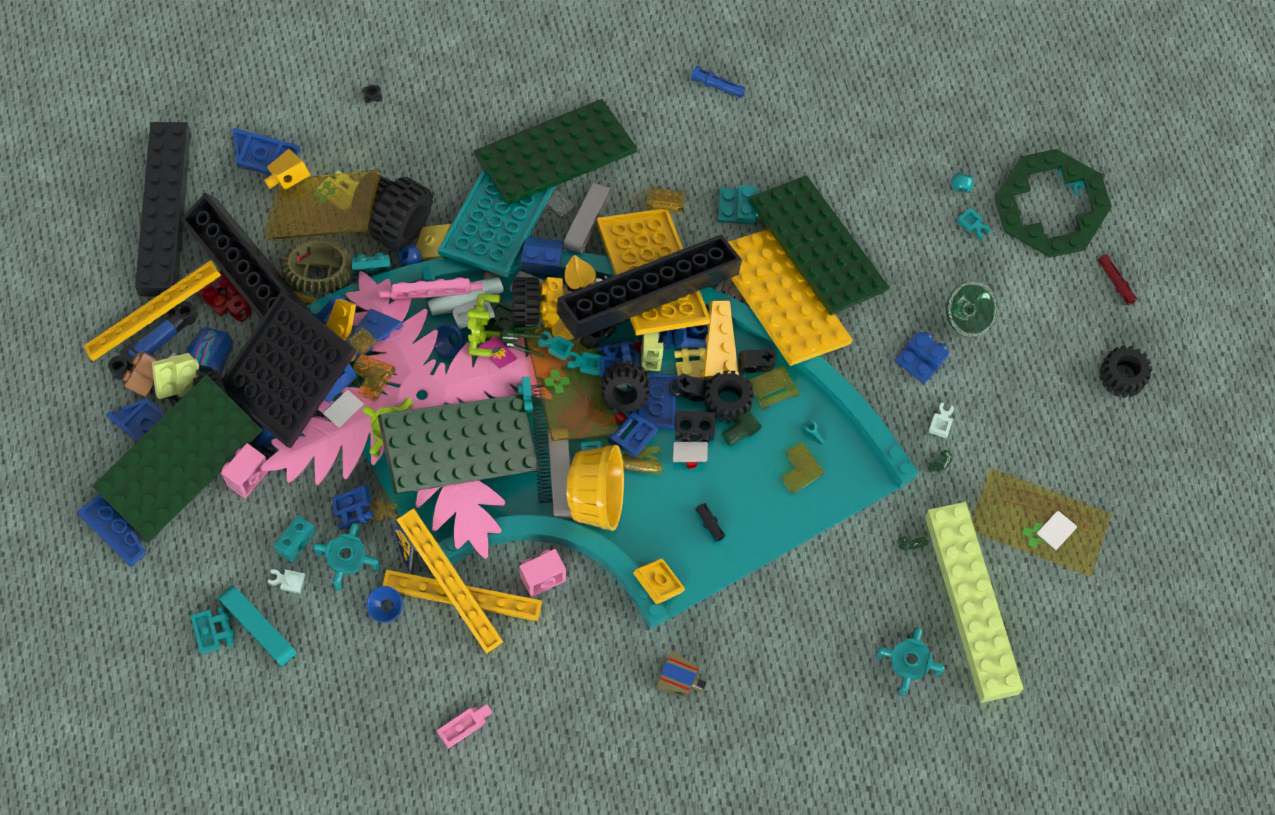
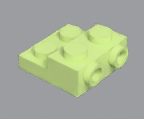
[152,353,199,399]

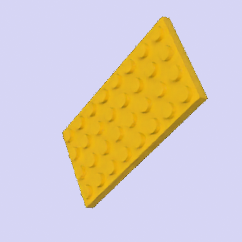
[596,208,710,335]
[728,229,853,366]

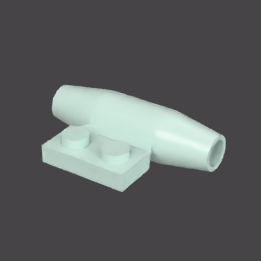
[427,277,504,329]

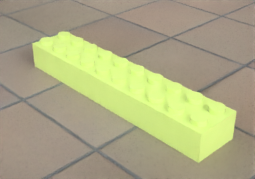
[925,502,1023,703]

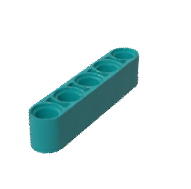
[217,584,297,667]

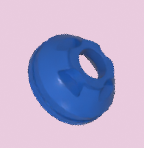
[434,324,465,359]
[366,586,403,623]

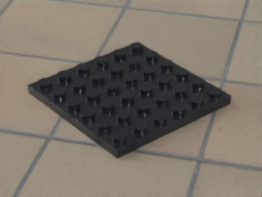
[222,291,357,448]

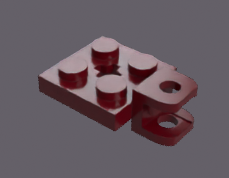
[196,270,252,322]

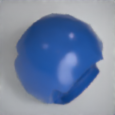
[398,245,422,267]

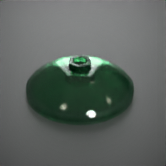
[946,281,998,337]

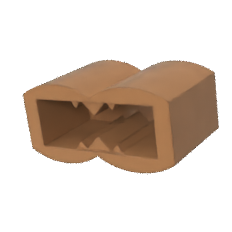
[122,351,159,397]

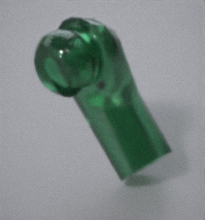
[927,450,952,473]
[897,536,928,550]

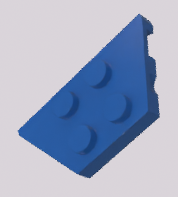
[233,128,301,175]
[106,398,165,442]

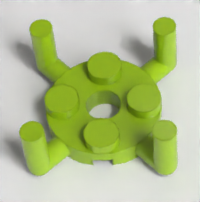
[467,294,502,357]
[362,398,415,458]

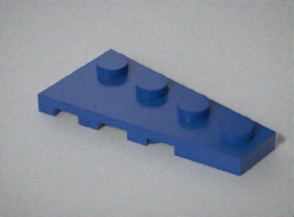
[77,494,146,567]

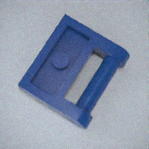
[607,411,658,458]

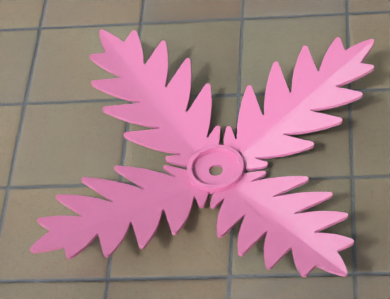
[261,271,573,559]

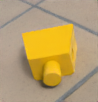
[263,149,311,189]

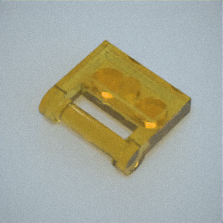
[647,186,686,212]
[749,366,799,410]

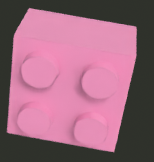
[221,444,269,499]
[519,549,566,598]

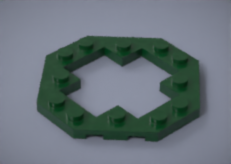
[994,149,1112,258]

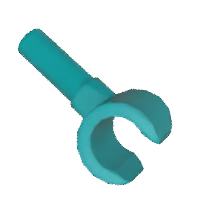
[802,420,826,444]

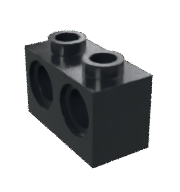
[675,411,715,443]

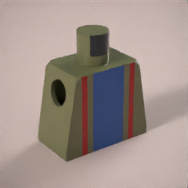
[656,651,707,697]

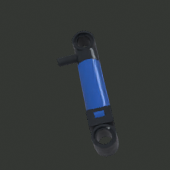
[108,301,197,380]

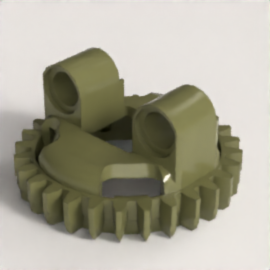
[282,238,352,295]

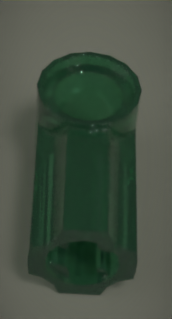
[721,411,762,447]

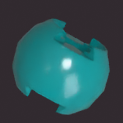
[951,172,974,193]

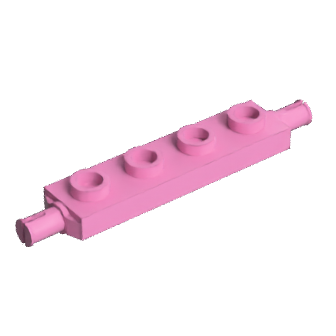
[379,278,483,300]

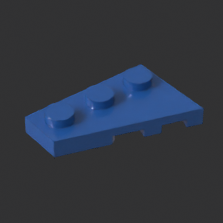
[346,308,403,362]

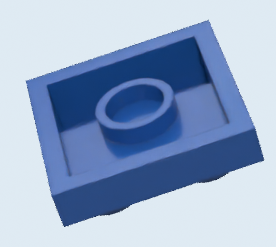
[895,330,949,384]

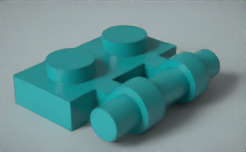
[190,607,235,655]

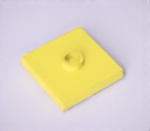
[416,224,452,262]

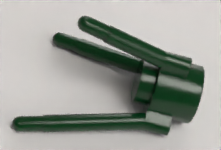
[502,325,544,359]

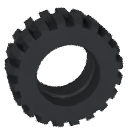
[369,177,433,251]

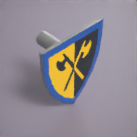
[394,526,417,573]

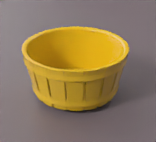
[567,445,624,531]

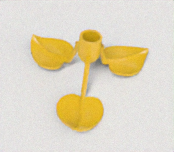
[551,255,625,340]

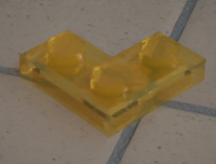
[352,354,396,401]
[781,442,825,495]

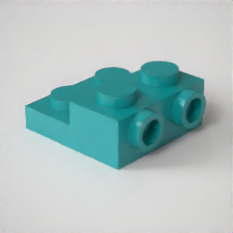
[718,185,760,225]
[351,253,391,276]

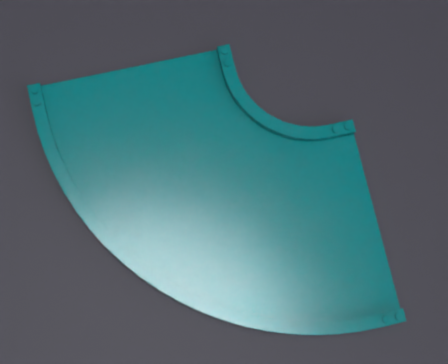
[306,250,919,630]

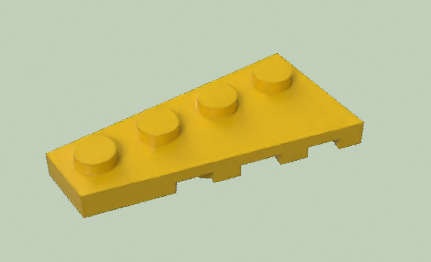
[326,299,356,340]
[702,301,739,378]

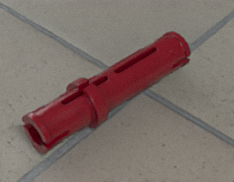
[1097,254,1138,305]

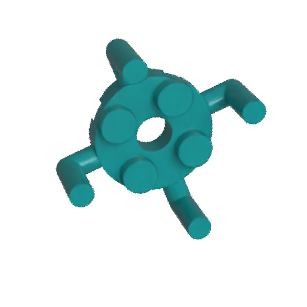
[313,523,380,591]
[875,627,945,696]

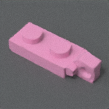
[437,704,492,749]

